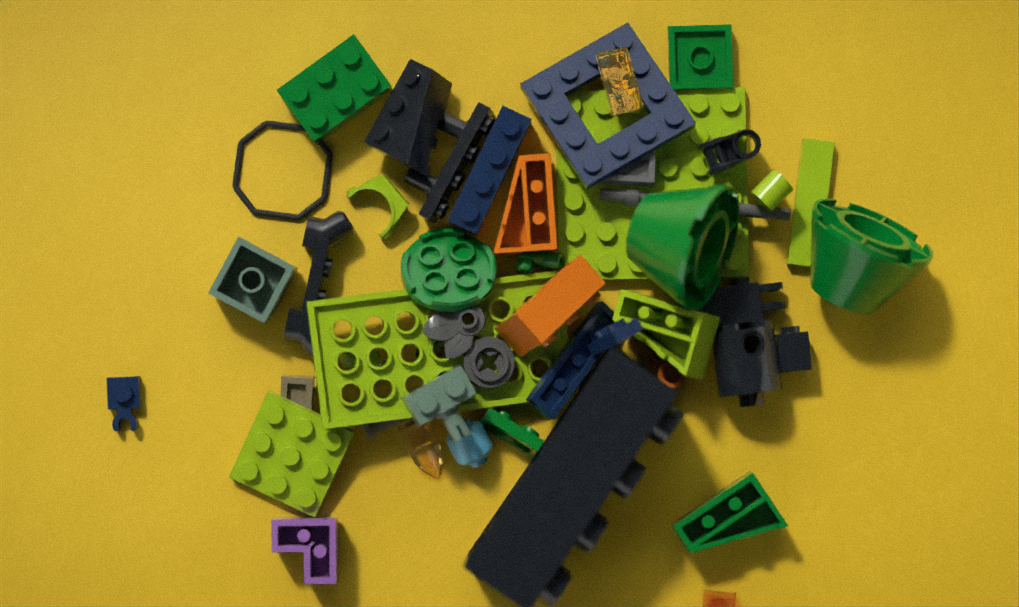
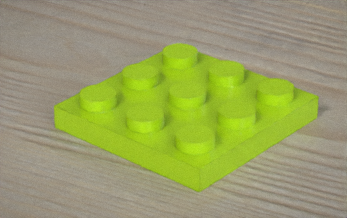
[229,390,355,517]

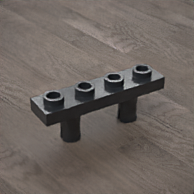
[404,102,495,224]

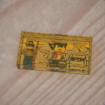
[596,46,643,116]

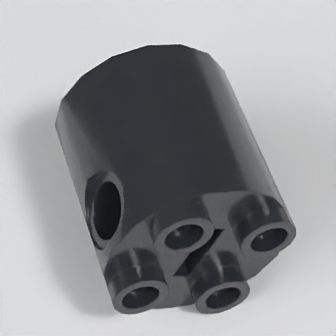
[712,319,782,407]

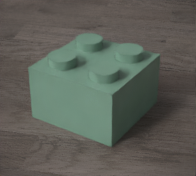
[208,237,298,324]

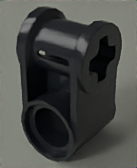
[697,129,761,176]

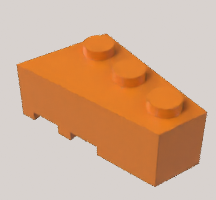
[493,153,557,255]
[495,254,606,357]

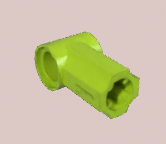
[751,169,794,212]

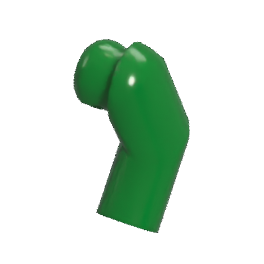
[516,251,565,274]

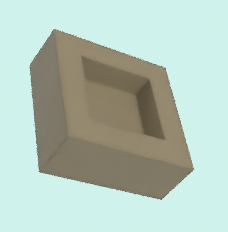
[281,375,315,410]

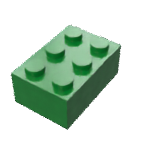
[277,34,393,145]

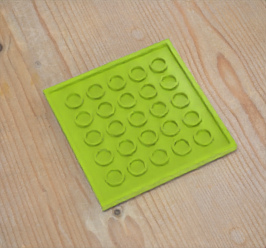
[556,87,749,280]

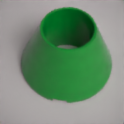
[626,185,740,311]
[810,199,933,314]

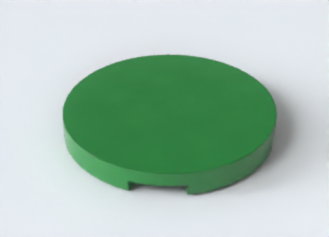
[401,228,497,312]

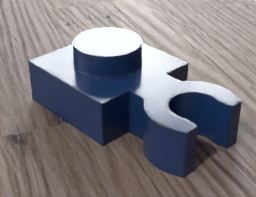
[107,376,141,431]

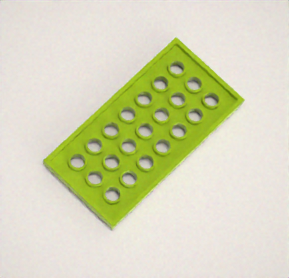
[306,270,576,429]

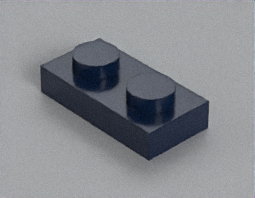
[587,318,643,356]

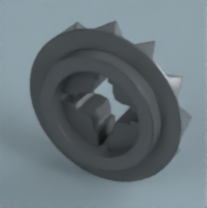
[463,337,514,388]

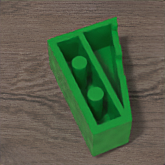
[671,471,788,553]

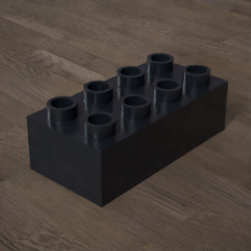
[463,347,684,607]

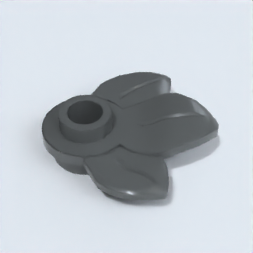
[422,305,486,359]

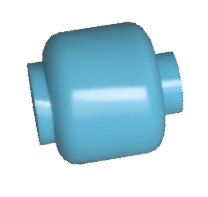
[446,418,493,468]

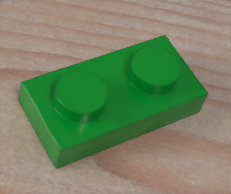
[481,408,544,458]

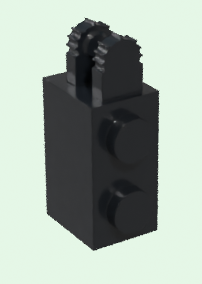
[698,277,786,326]

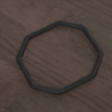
[232,121,333,221]

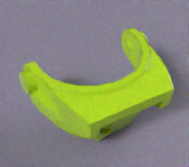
[346,174,409,239]

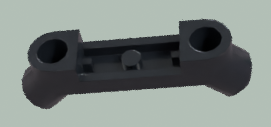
[284,211,354,357]

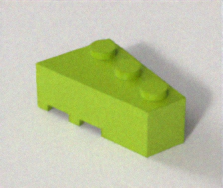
[612,289,720,379]

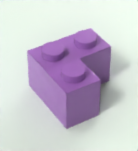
[271,517,339,584]

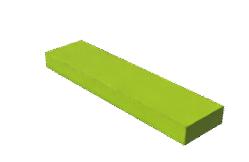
[787,138,835,267]

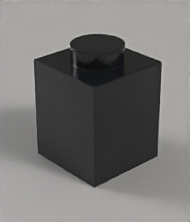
[775,326,812,372]

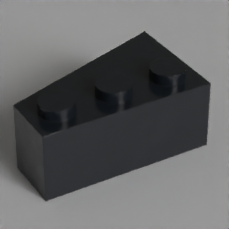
[364,59,453,177]

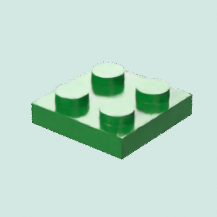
[667,24,733,90]

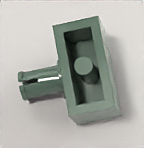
[401,365,477,443]

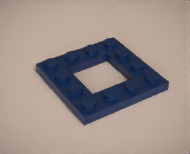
[520,23,696,190]

